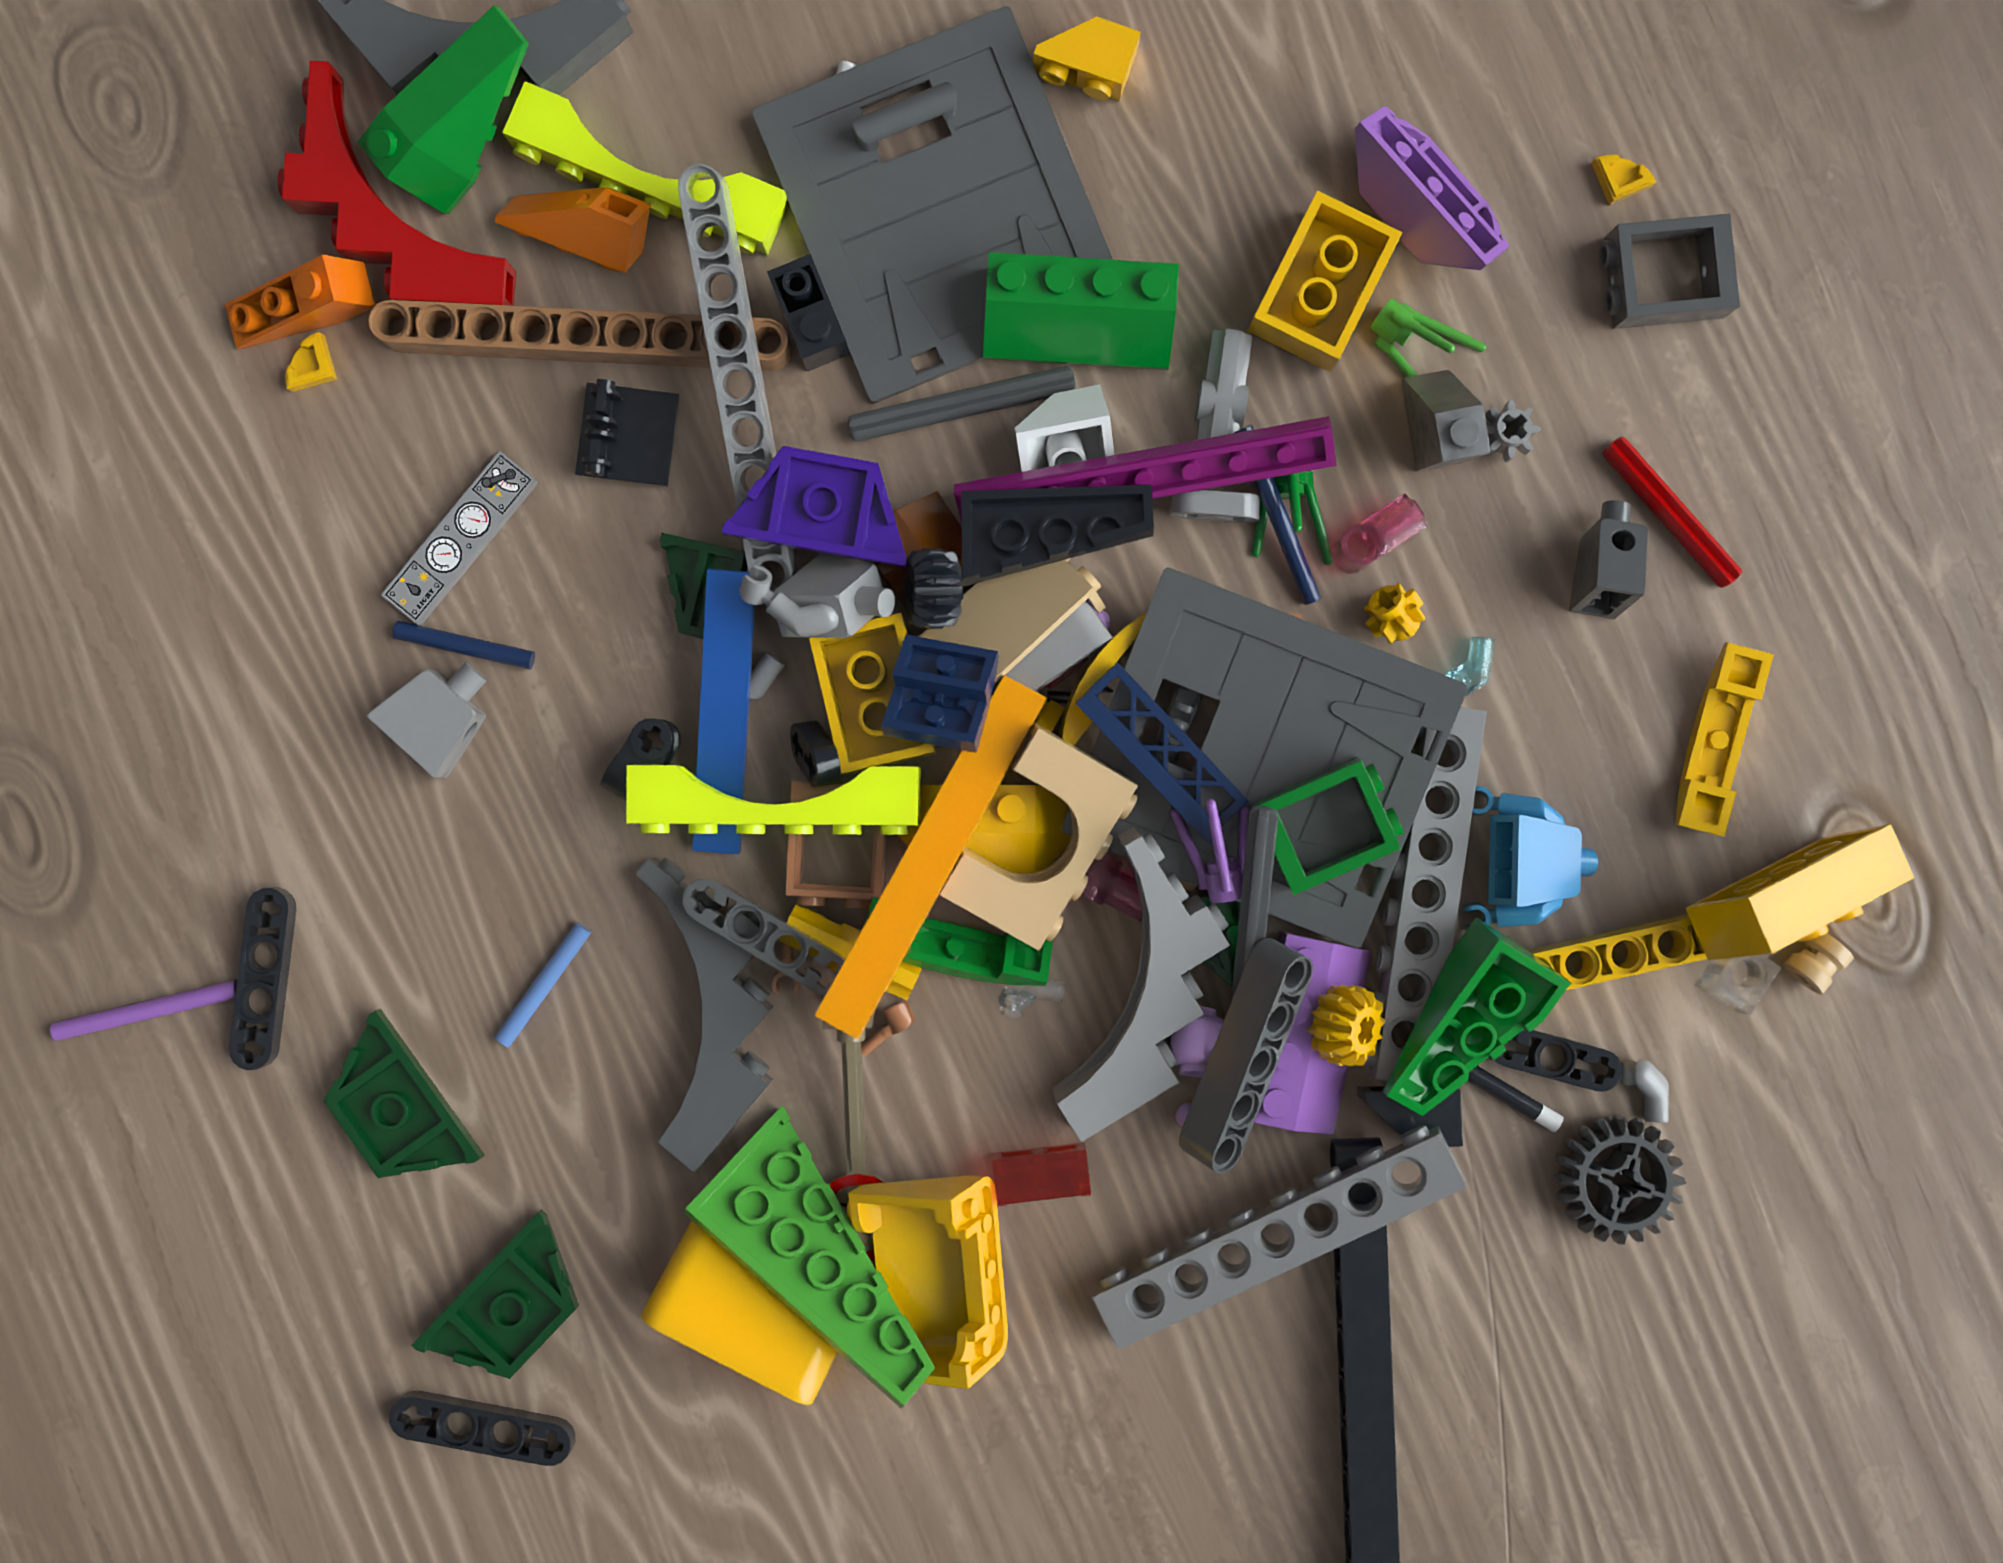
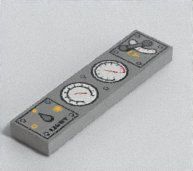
[381,451,539,626]

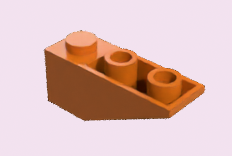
[495,187,651,274]
[225,255,375,349]

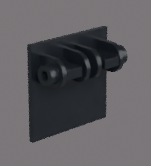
[575,379,680,486]

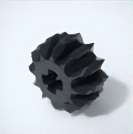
[903,548,964,629]

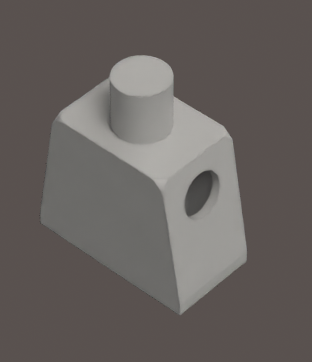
[367,662,488,778]

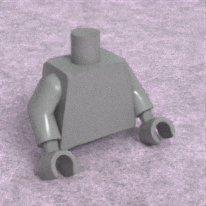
[740,553,895,638]

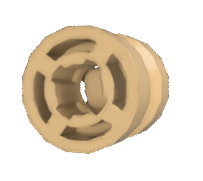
[1783,933,1854,995]

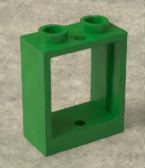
[1253,757,1404,896]

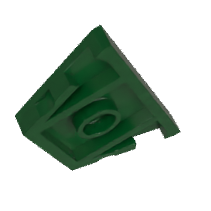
[324,1009,485,1178]
[411,1209,579,1379]

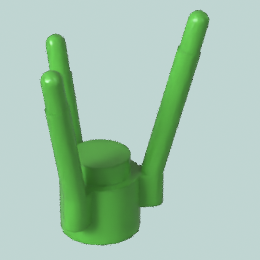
[1370,298,1486,377]

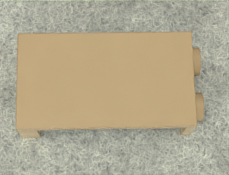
[919,558,1106,685]

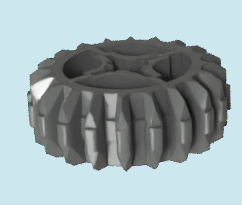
[1553,1114,1686,1245]

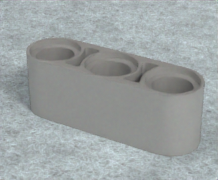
[991,600,1113,698]

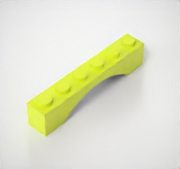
[502,81,789,255]
[626,765,921,835]

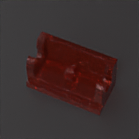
[992,1142,1091,1206]

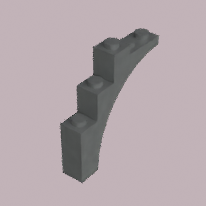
[636,857,774,1173]

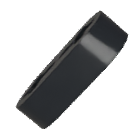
[790,720,841,788]

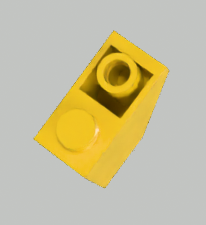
[1033,16,1141,101]

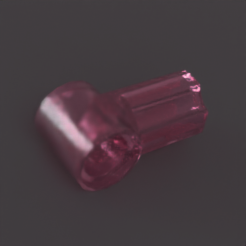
[1332,493,1427,574]
[1081,854,1142,922]

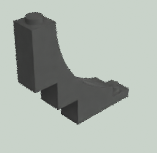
[317,0,633,95]

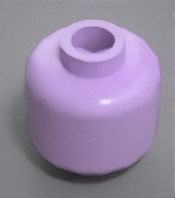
[1169,1006,1224,1078]

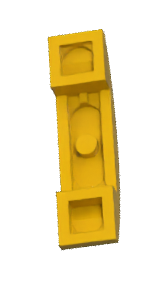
[1058,613,1146,745]
[1676,642,1774,837]

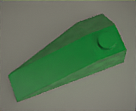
[357,5,529,214]
[1383,918,1571,1116]

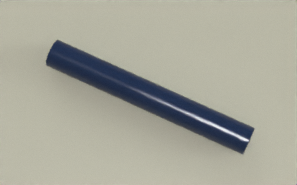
[393,621,535,670]

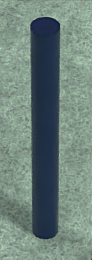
[1234,424,1322,605]

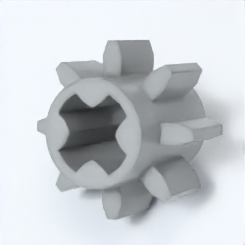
[1484,400,1541,462]

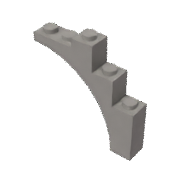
[1051,826,1230,1142]

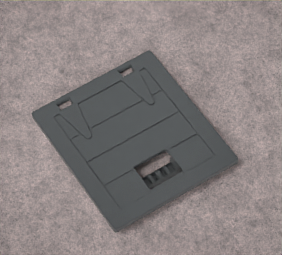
[752,6,1113,403]
[1062,568,1468,948]

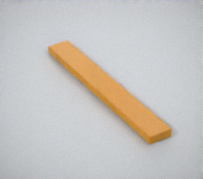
[814,675,1047,1040]

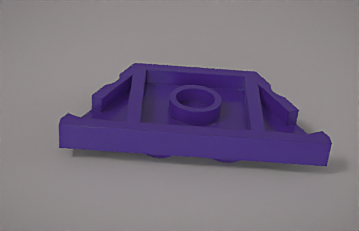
[722,446,907,568]

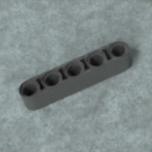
[1179,938,1313,1174]

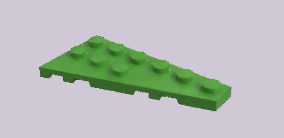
[684,1105,935,1409]

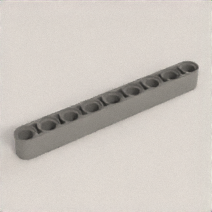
[678,164,797,592]

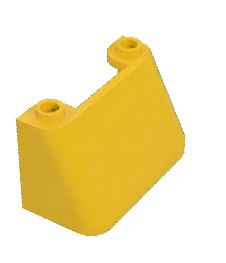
[847,1175,1008,1389]
[641,1220,838,1405]

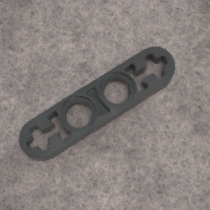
[683,878,846,996]

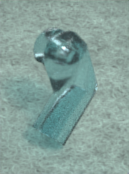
[1445,637,1495,697]

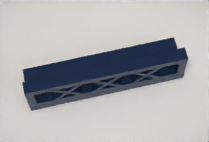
[1076,662,1249,844]

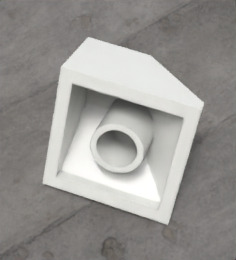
[1015,384,1114,472]

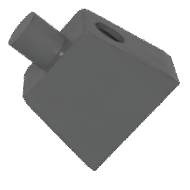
[1569,500,1648,619]

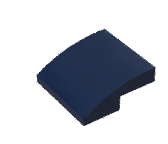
[881,635,999,753]

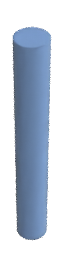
[494,922,592,1047]

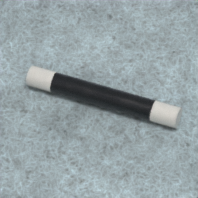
[1468,1066,1563,1132]

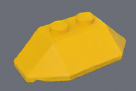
[898,785,1071,873]

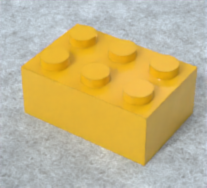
[1247,190,1403,372]
[809,613,936,776]

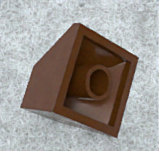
[873,491,963,609]

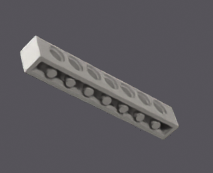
[1364,707,1487,1081]
[1092,1125,1467,1350]

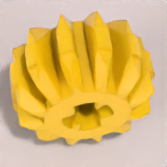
[1308,985,1386,1066]

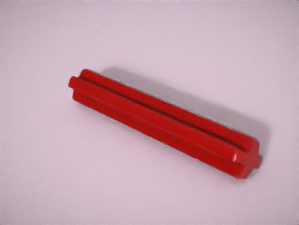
[1602,436,1742,588]

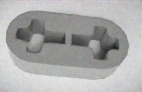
[1170,490,1261,523]

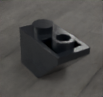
[767,254,850,371]

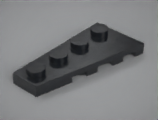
[961,484,1154,586]

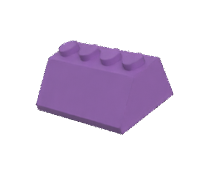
[1254,931,1372,1134]

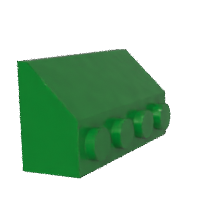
[983,252,1179,370]

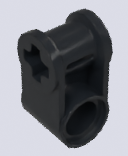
[600,718,681,801]

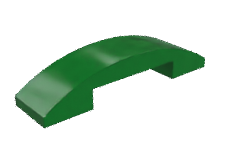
[867,896,1053,986]

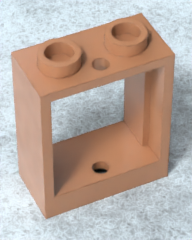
[785,781,886,909]

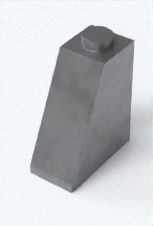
[1401,370,1491,471]

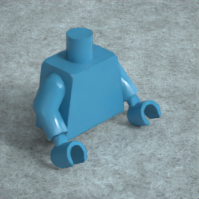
[1463,786,1598,929]

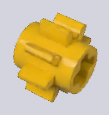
[1364,583,1425,644]

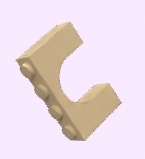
[939,723,1138,951]

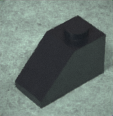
[1357,1086,1463,1147]

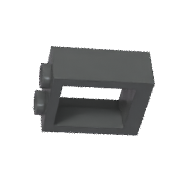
[1600,213,1740,329]

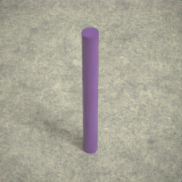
[50,980,237,1041]

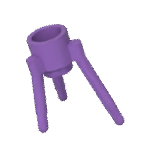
[1170,799,1249,903]

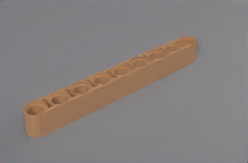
[368,300,793,371]

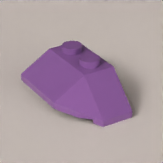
[1355,106,1510,271]

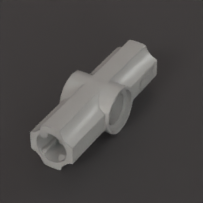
[1195,329,1252,440]

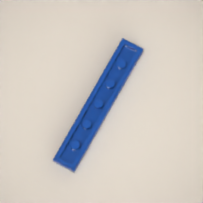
[692,568,755,854]

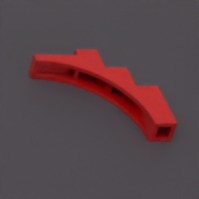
[277,61,516,306]

